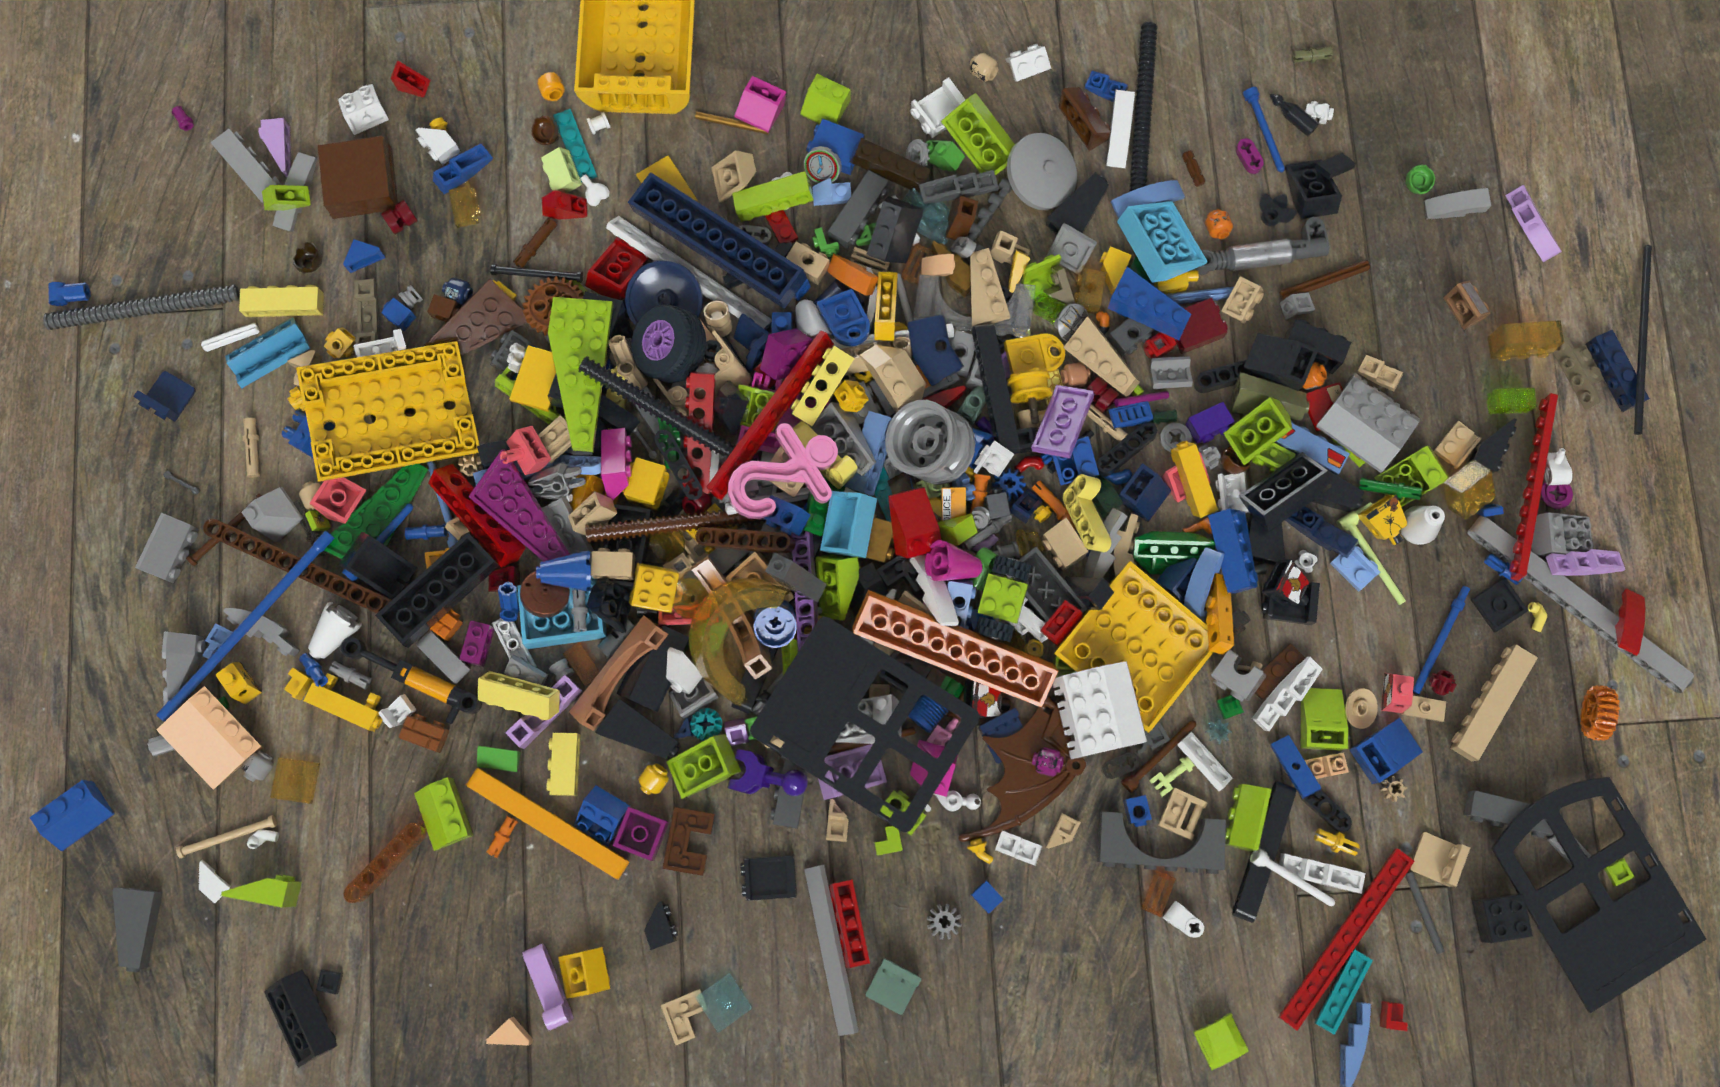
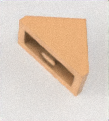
[486,1017,533,1045]

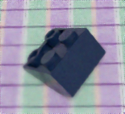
[1116,463,1171,522]

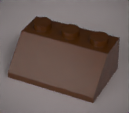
[1058,87,1111,151]

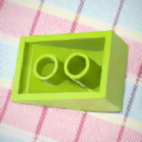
[816,554,860,621]
[666,734,741,799]
[221,875,302,907]

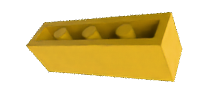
[874,272,898,341]

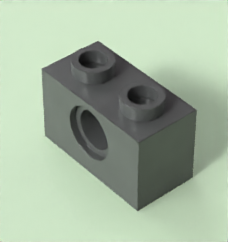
[1107,318,1154,357]

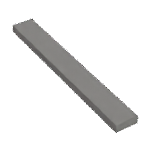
[804,865,859,1036]

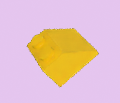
[558,947,610,999]

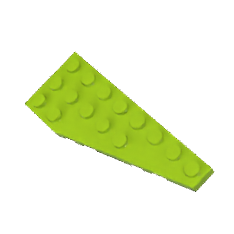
[548,297,613,452]

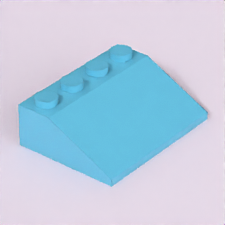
[1117,201,1208,283]
[517,576,607,649]

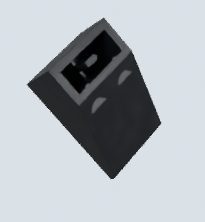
[1243,333,1319,391]

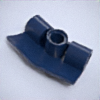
[907,315,964,387]

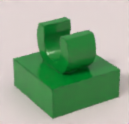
[1216,695,1244,720]

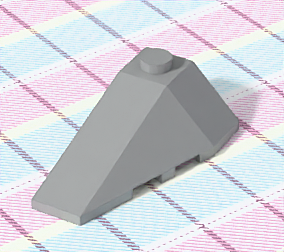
[810,402,876,476]

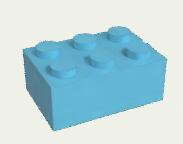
[820,491,877,558]

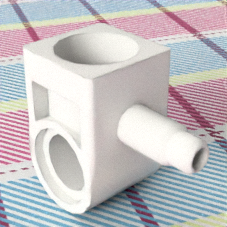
[1544,448,1572,485]

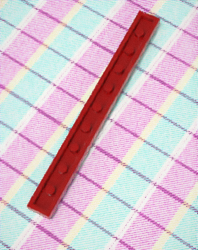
[707,330,834,500]
[1509,393,1558,581]
[1278,848,1415,1031]

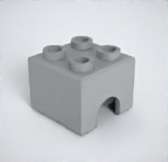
[1211,650,1266,702]

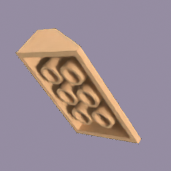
[156,686,263,790]

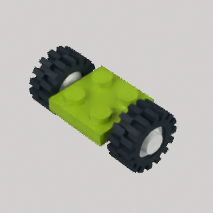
[975,556,1031,642]

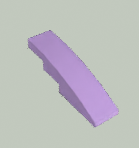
[1546,549,1626,576]

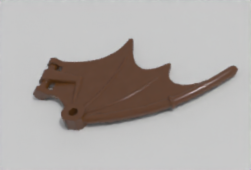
[958,695,1086,842]

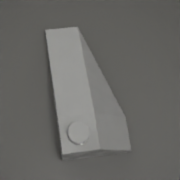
[162,632,206,709]

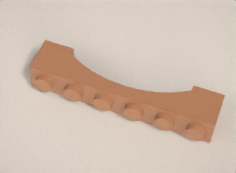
[569,615,668,731]

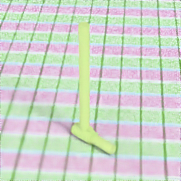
[1336,502,1406,605]

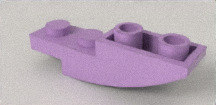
[1505,185,1562,262]

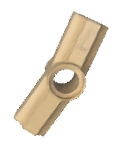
[608,335,648,390]

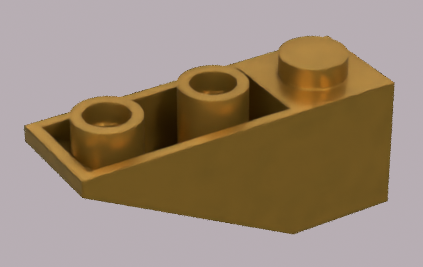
[931,241,971,297]

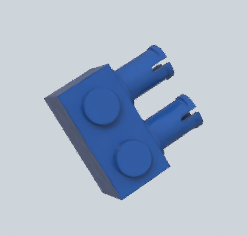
[282,410,335,459]

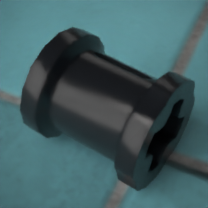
[704,340,721,362]

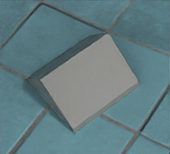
[668,672,719,719]

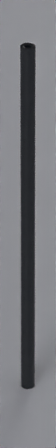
[1634,245,1652,435]

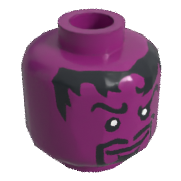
[1032,747,1064,776]

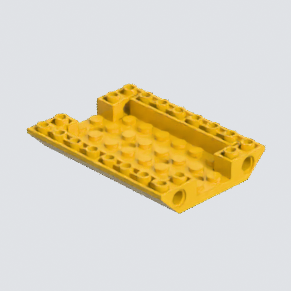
[296,341,479,482]

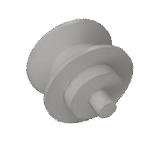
[970,506,991,529]

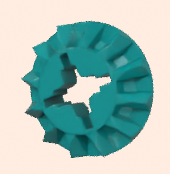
[690,708,722,741]

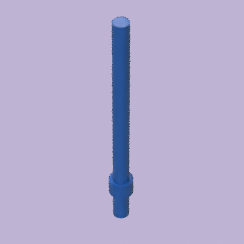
[1413,586,1470,695]

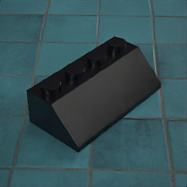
[1239,452,1332,532]
[264,969,337,1068]

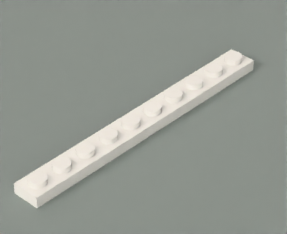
[606,216,772,330]

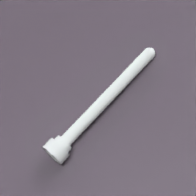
[1250,848,1335,906]

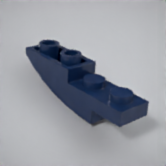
[1285,507,1359,558]

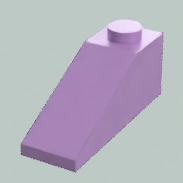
[259,118,291,177]

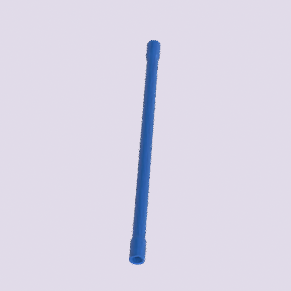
[156,530,335,722]

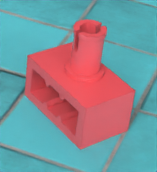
[500,426,551,475]

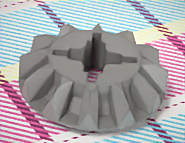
[906,139,931,167]
[1160,423,1192,454]

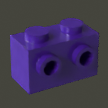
[1185,402,1235,444]

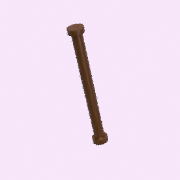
[186,493,262,566]

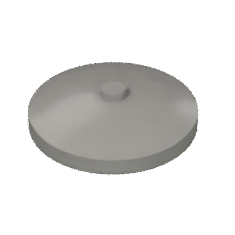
[1007,133,1077,210]

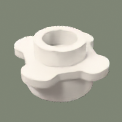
[1294,550,1317,573]

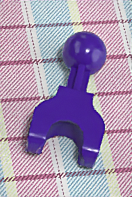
[727,749,808,796]

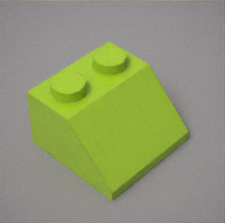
[800,74,851,124]

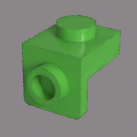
[812,227,839,257]

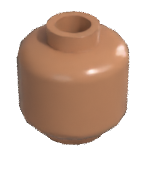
[1060,362,1091,388]

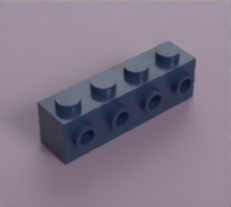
[1586,330,1650,412]

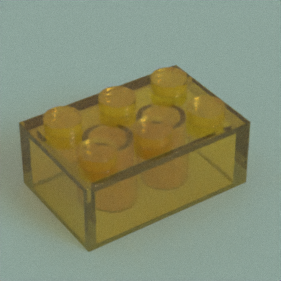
[1488,320,1564,361]

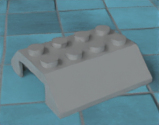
[1316,373,1420,473]

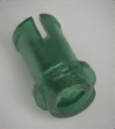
[1152,409,1177,425]

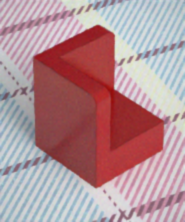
[1380,1001,1408,1031]

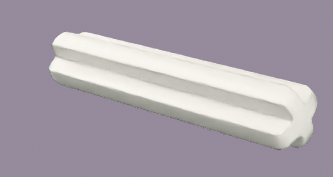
[201,323,259,352]

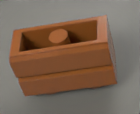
[399,713,449,753]

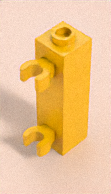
[1170,441,1218,518]
[303,673,383,732]

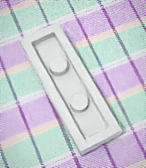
[1177,732,1233,791]

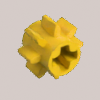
[287,386,305,411]

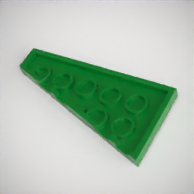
[324,464,429,559]

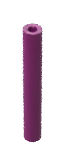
[1114,391,1169,407]

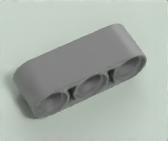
[416,630,471,684]

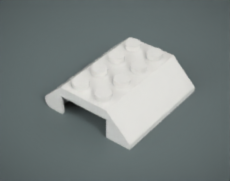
[1053,661,1147,759]

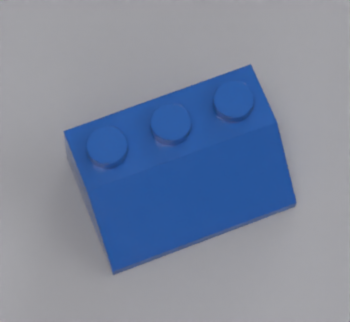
[29,780,115,851]

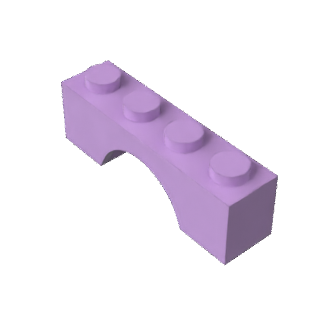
[506,675,583,749]

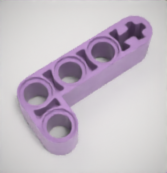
[523,943,573,1031]

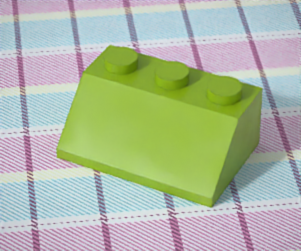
[1223,397,1292,465]
[414,777,474,851]
[1225,784,1271,851]

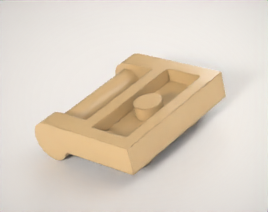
[1158,788,1207,841]

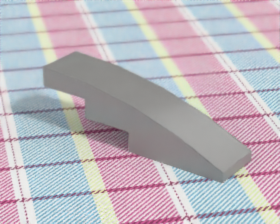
[273,152,317,232]
[1083,508,1128,578]

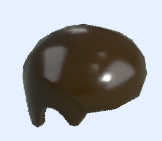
[293,242,322,273]

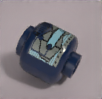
[442,277,473,305]

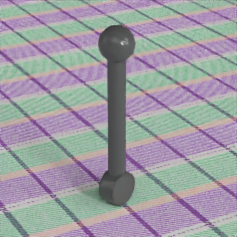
[163,471,200,494]

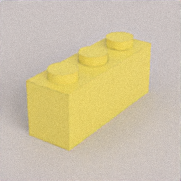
[547,733,581,796]

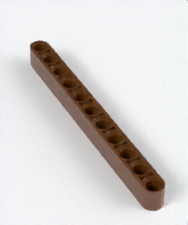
[203,519,392,614]

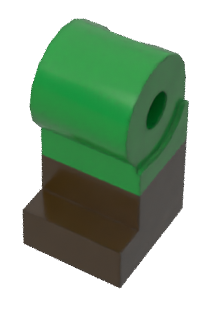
[926,667,964,698]

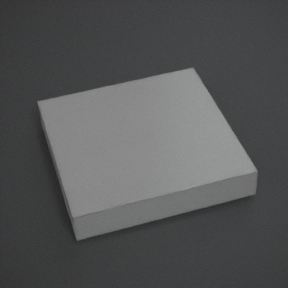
[1046,223,1097,275]

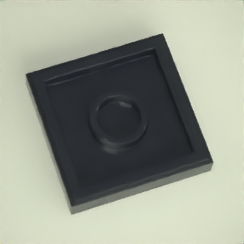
[1471,578,1529,633]

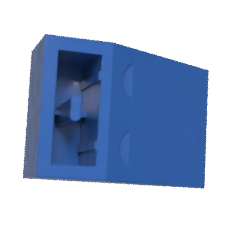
[1349,717,1423,784]

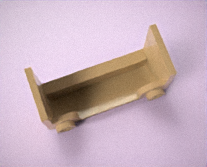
[653,330,752,418]

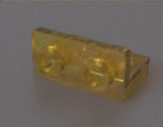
[449,181,481,228]

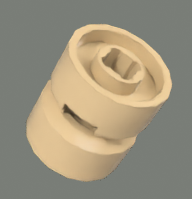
[703,301,733,337]

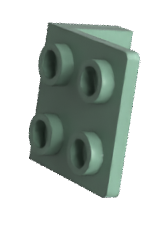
[866,958,922,1015]

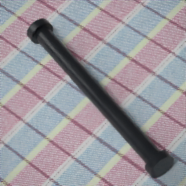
[490,264,583,283]

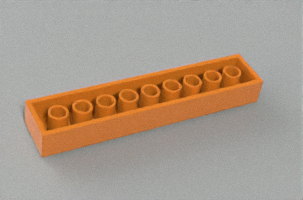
[852,590,1058,707]

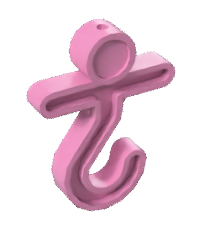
[728,423,838,519]

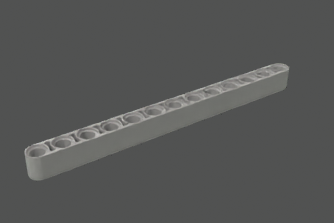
[1467,516,1694,693]

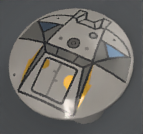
[1054,303,1088,342]

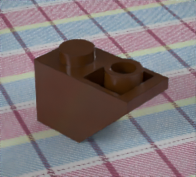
[945,196,978,240]

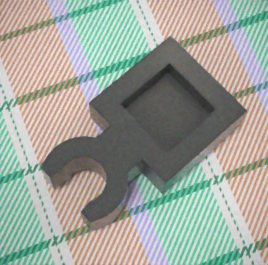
[1136,722,1170,754]

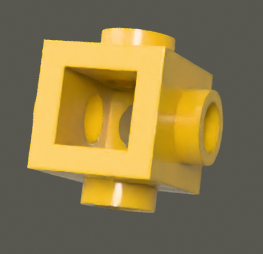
[324,327,355,359]
[833,380,869,412]

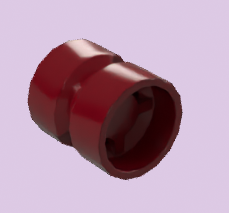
[381,200,418,235]
[1086,376,1120,413]

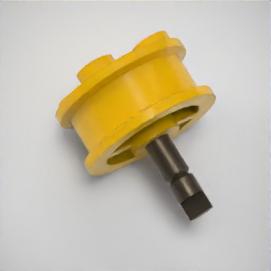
[1007,368,1053,424]

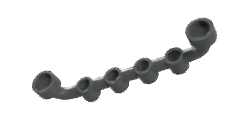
[968,177,1012,252]

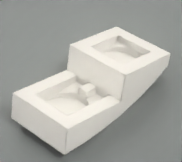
[995,831,1042,866]

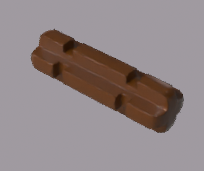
[1182,150,1206,187]

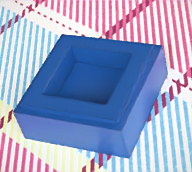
[1475,503,1504,517]

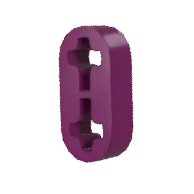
[1236,138,1264,174]

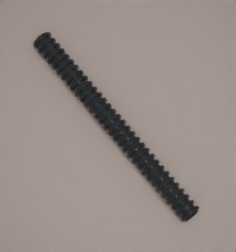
[1129,22,1158,192]
[578,356,758,461]

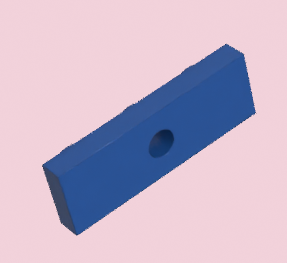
[1270,735,1321,799]

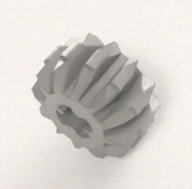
[927,904,962,940]

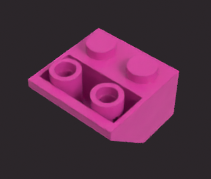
[734,76,786,133]

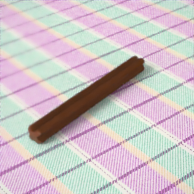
[1279,260,1370,301]

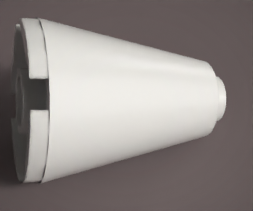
[795,299,834,341]
[1401,506,1445,545]
[308,602,362,659]

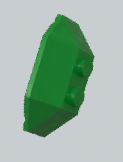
[1133,531,1215,574]

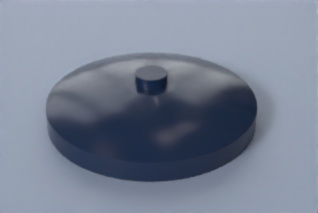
[625,261,703,326]

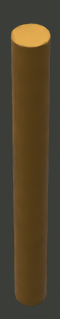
[695,111,770,135]

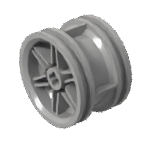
[885,400,976,485]

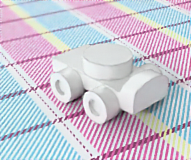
[1305,101,1334,124]
[507,343,525,373]

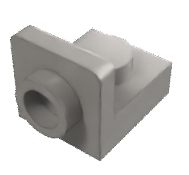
[1280,292,1315,320]

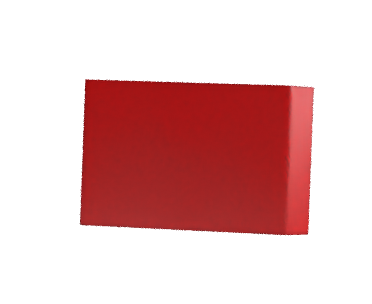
[391,61,430,97]

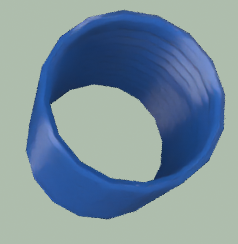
[908,695,948,733]

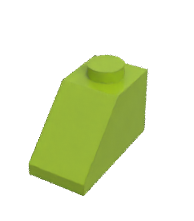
[262,185,311,211]

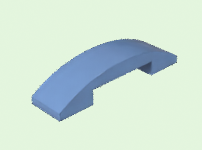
[1111,180,1185,219]
[1184,547,1224,622]

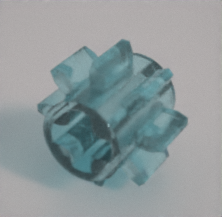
[1205,719,1232,745]

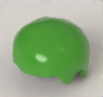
[1405,165,1435,194]

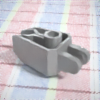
[528,463,586,497]

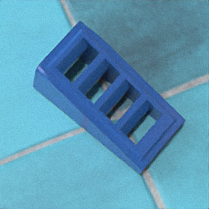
[1108,401,1153,429]

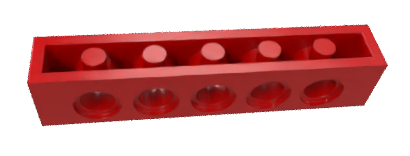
[682,372,716,494]
[428,464,526,567]

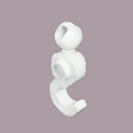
[925,791,981,812]

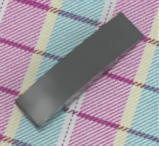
[919,170,999,204]

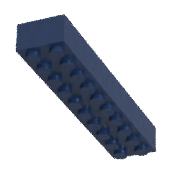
[628,172,807,309]

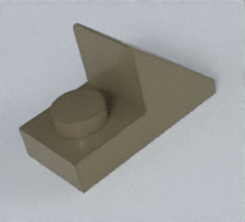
[1043,265,1075,304]

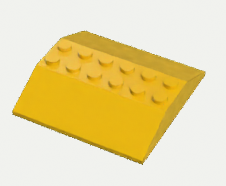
[1054,561,1213,733]

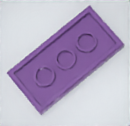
[1031,385,1094,458]

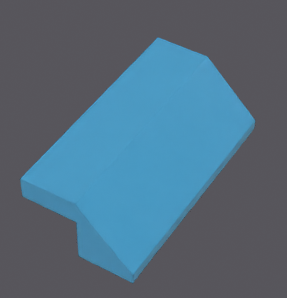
[225,317,310,388]

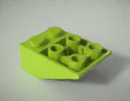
[1374,446,1451,507]
[1301,688,1348,751]

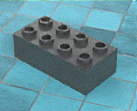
[1004,547,1088,622]

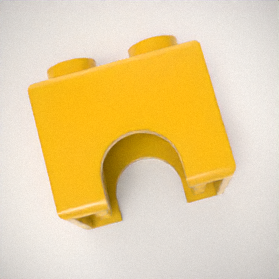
[622,458,670,511]
[629,563,680,613]

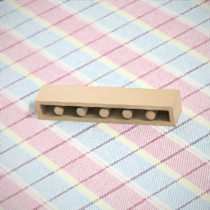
[1450,645,1538,762]

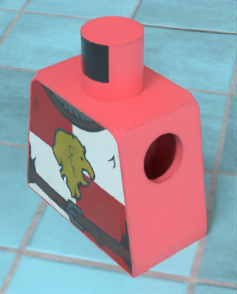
[1381,673,1414,713]

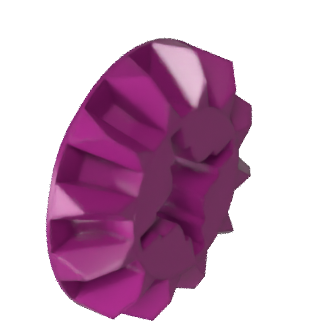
[1541,482,1573,509]

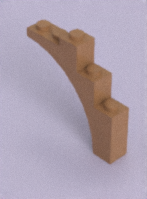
[691,556,772,680]

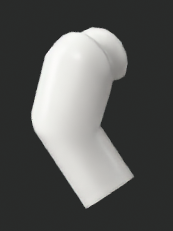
[247,829,279,849]

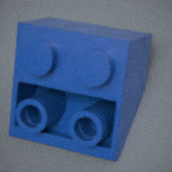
[1052,435,1099,485]
[573,785,630,846]

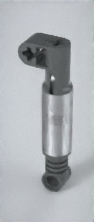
[1193,217,1329,275]

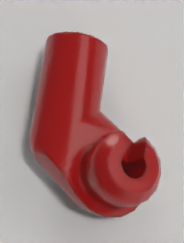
[1014,456,1044,474]

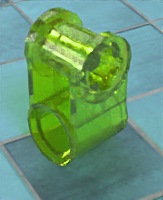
[1032,294,1067,326]

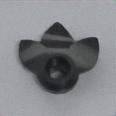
[1260,194,1297,226]

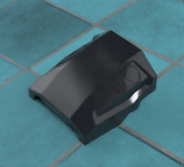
[587,578,631,633]

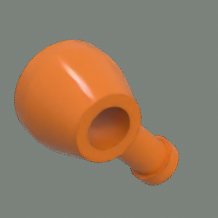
[1182,516,1212,534]

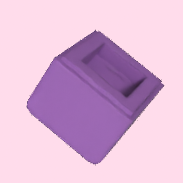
[725,718,749,746]

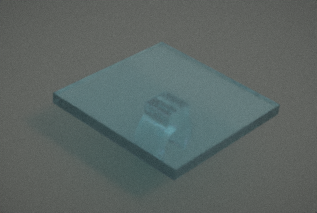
[695,973,752,1033]

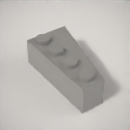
[210,129,282,204]

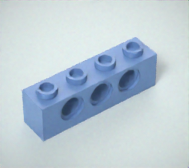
[947,579,976,629]

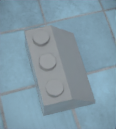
[135,513,199,583]

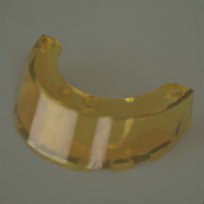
[689,578,791,706]

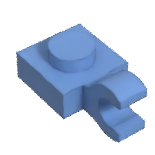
[203,623,233,659]

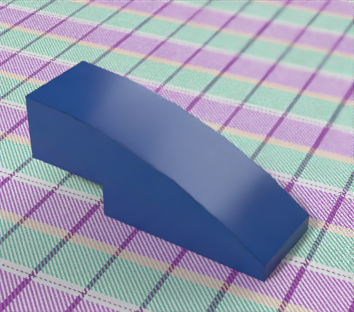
[433,144,492,195]

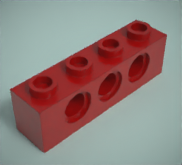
[829,880,870,968]

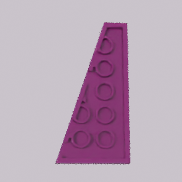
[469,450,570,561]

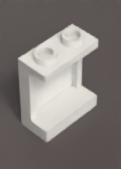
[910,78,965,138]

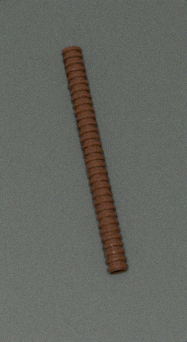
[585,510,766,543]

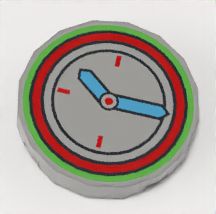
[804,146,842,183]

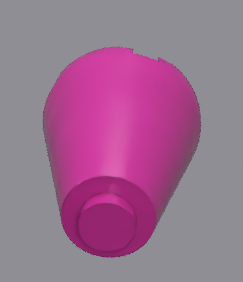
[925,540,982,581]

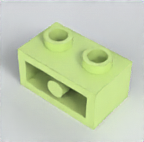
[541,147,582,193]

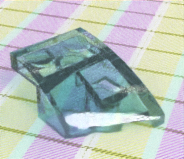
[902,188,949,244]

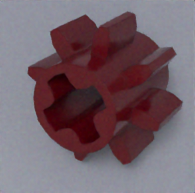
[1429,670,1457,695]

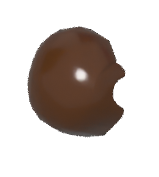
[532,115,559,145]
[1220,446,1251,474]

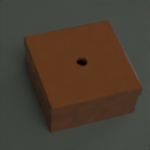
[318,136,398,219]

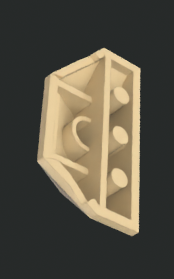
[859,344,926,413]

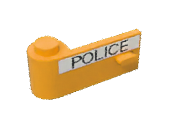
[942,487,966,546]

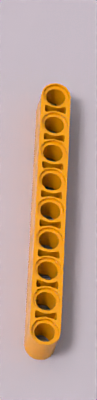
[466,767,630,880]

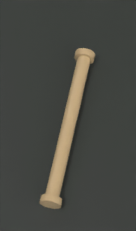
[176,815,277,859]

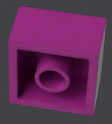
[760,328,813,380]
[613,807,669,861]

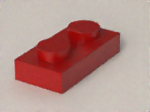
[764,210,798,244]

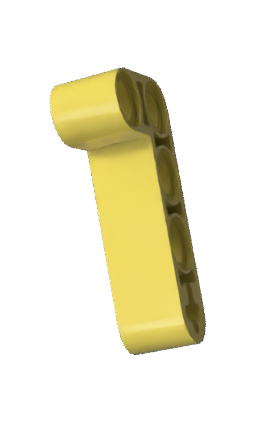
[792,421,857,489]
[1063,474,1111,553]

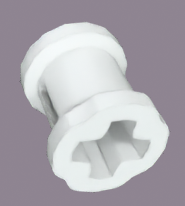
[586,112,610,134]

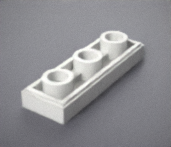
[492,618,537,667]

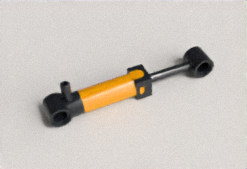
[341,637,482,724]

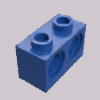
[763,495,810,536]

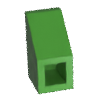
[919,140,965,171]

